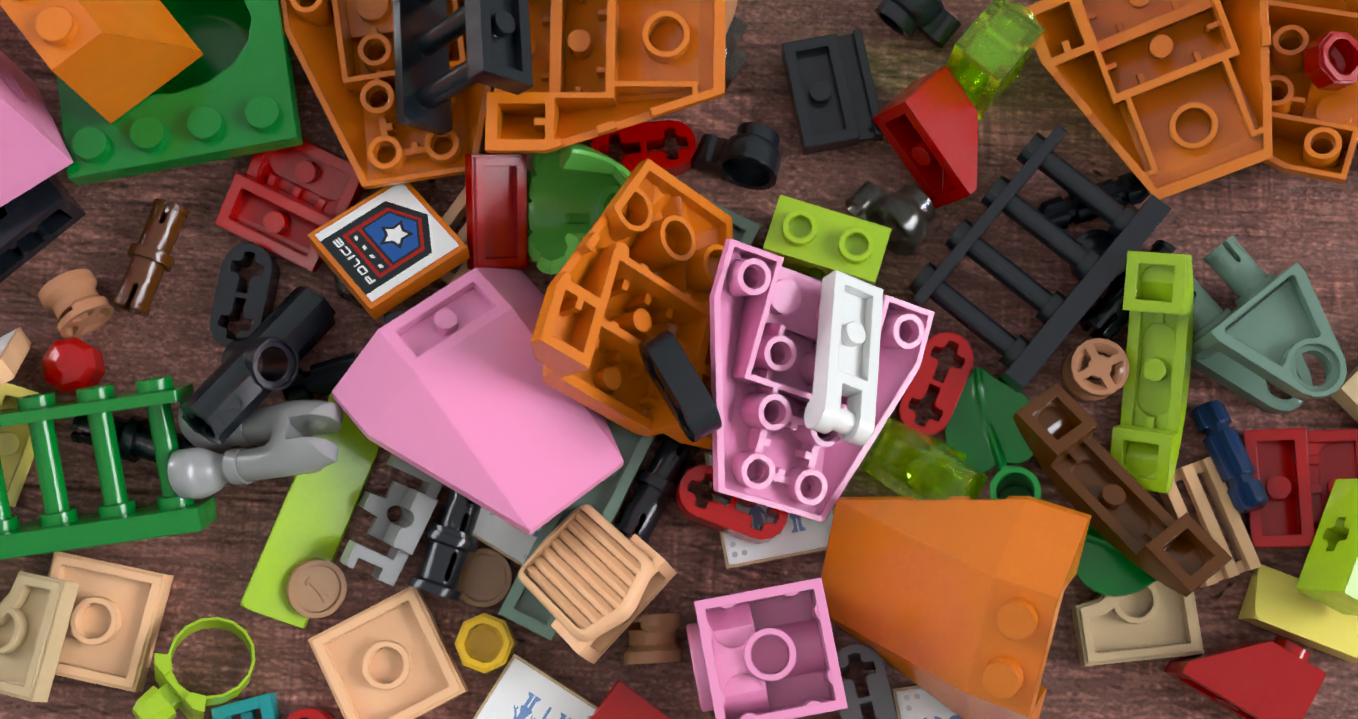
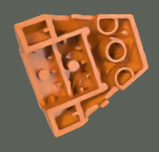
[530,158,733,450]

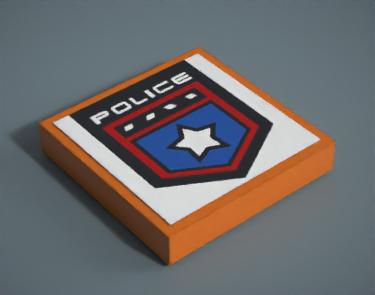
[307,183,470,320]

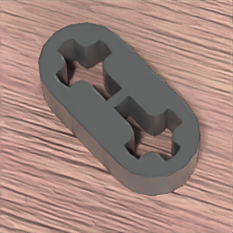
[837,644,898,719]

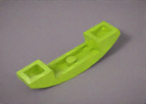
[1110,251,1194,493]

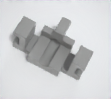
[339,453,443,587]

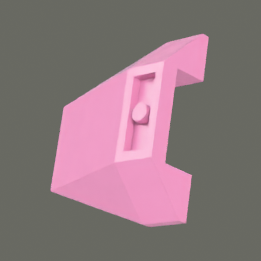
[709,238,935,523]
[332,267,624,535]

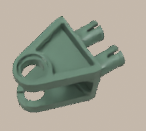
[1191,235,1347,414]

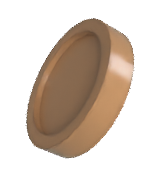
[458,548,513,608]
[285,558,347,619]

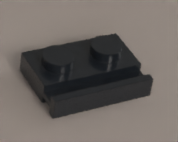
[781,29,884,155]

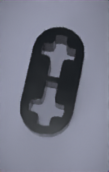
[210,243,280,347]
[638,330,722,442]

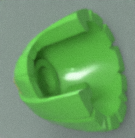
[526,143,631,275]

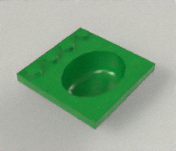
[57,0,303,186]

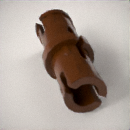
[112,198,190,316]

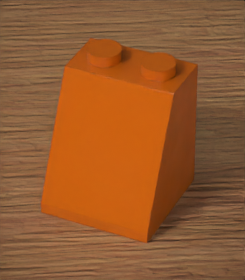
[0,0,204,124]

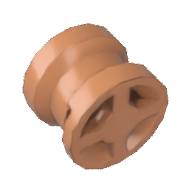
[38,268,114,338]
[1060,338,1130,403]
[623,613,683,665]

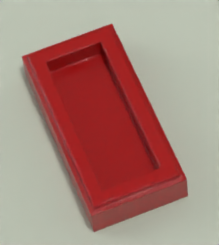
[465,153,528,270]

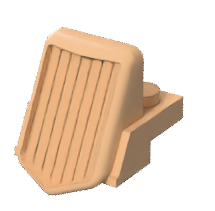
[518,504,677,664]

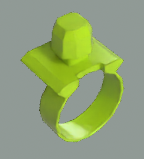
[133,617,255,719]

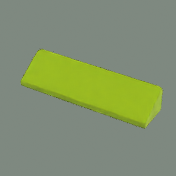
[240,386,382,629]

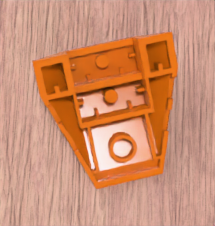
[485,0,726,153]
[1021,0,1273,200]
[821,496,1091,719]

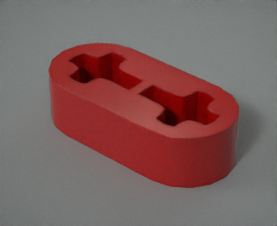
[591,120,696,177]
[896,332,974,439]
[676,465,788,544]

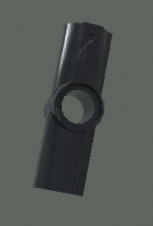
[180,286,336,444]

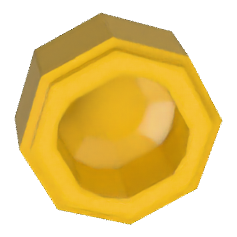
[454,613,517,674]

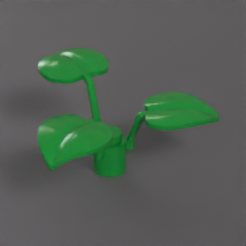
[945,367,1157,597]

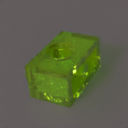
[946,0,1045,121]

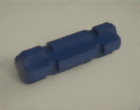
[1191,400,1269,513]

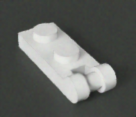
[804,270,884,446]

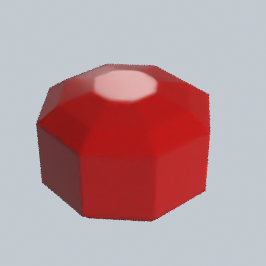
[1303,31,1358,91]
[41,337,106,396]

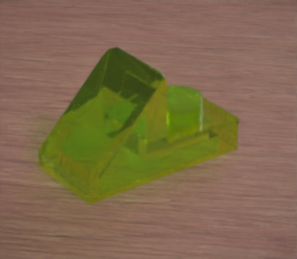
[862,418,988,500]

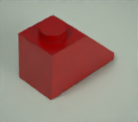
[872,65,978,209]
[1164,637,1327,719]

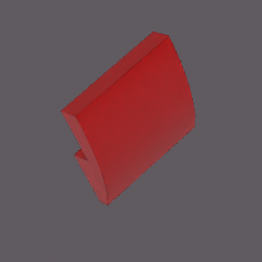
[214,137,364,272]
[1243,428,1358,549]

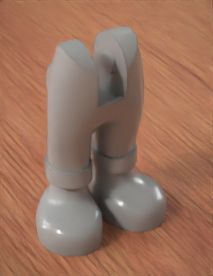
[167,397,343,499]

